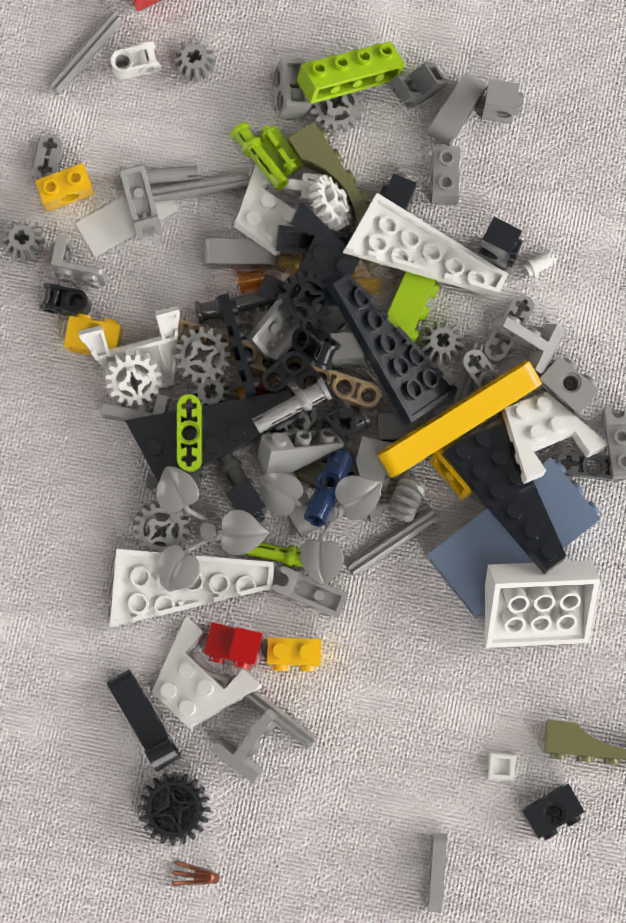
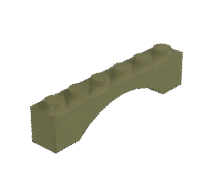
[288,122,380,271]
[543,720,626,765]

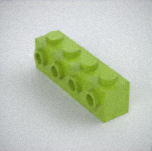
[296,41,405,104]

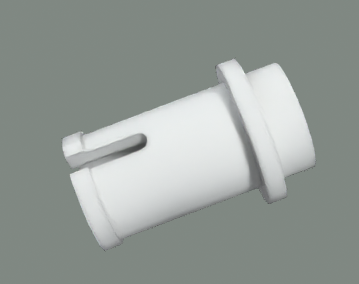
[521,249,556,278]

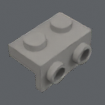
[246,299,309,362]

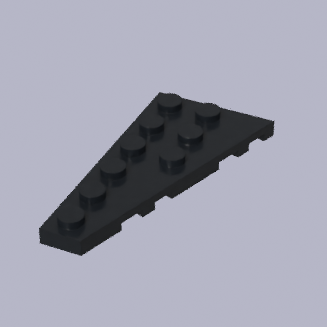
[327,274,457,425]
[125,390,301,483]
[442,411,567,575]

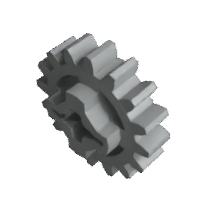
[310,91,365,134]
[174,327,232,384]
[133,500,191,552]

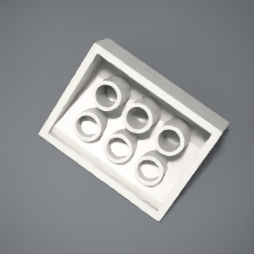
[485,560,600,648]

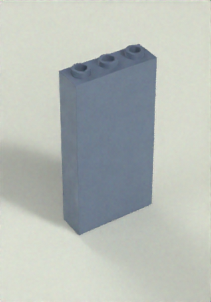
[426,457,601,619]

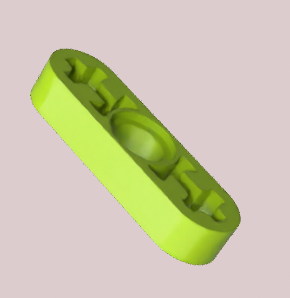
[177,394,202,472]

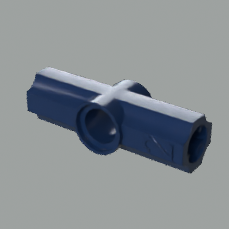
[304,449,353,527]

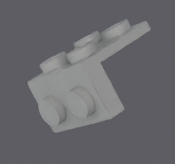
[49,234,107,288]

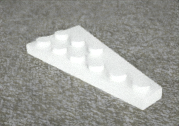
[343,193,508,297]
[110,548,274,628]

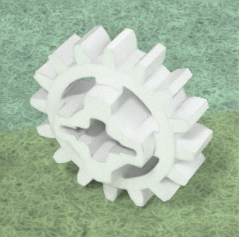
[308,175,352,231]
[105,349,162,406]

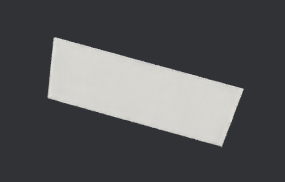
[75,183,179,257]

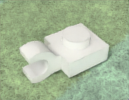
[283,173,328,201]

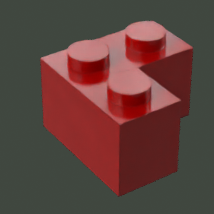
[204,622,264,671]

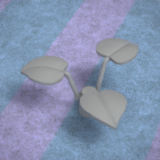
[156,466,269,592]
[260,472,382,584]

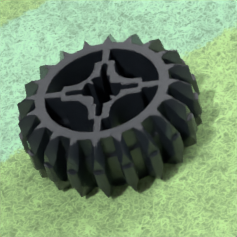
[138,772,211,845]

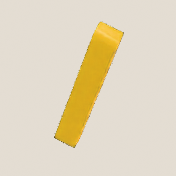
[377,360,542,478]

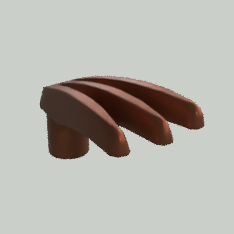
[171,860,220,886]

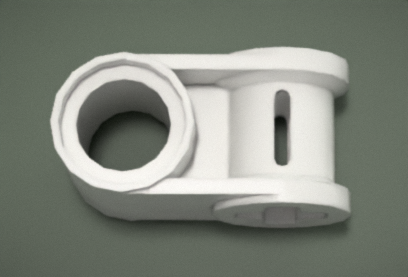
[111,42,161,80]

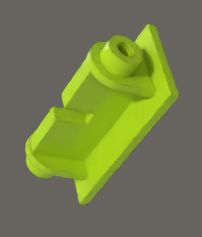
[257,125,304,177]

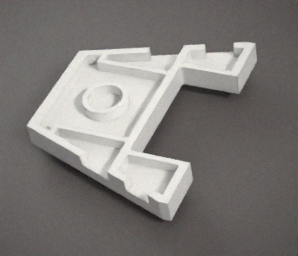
[234,165,328,256]
[79,306,180,389]
[502,392,608,484]
[151,617,262,728]

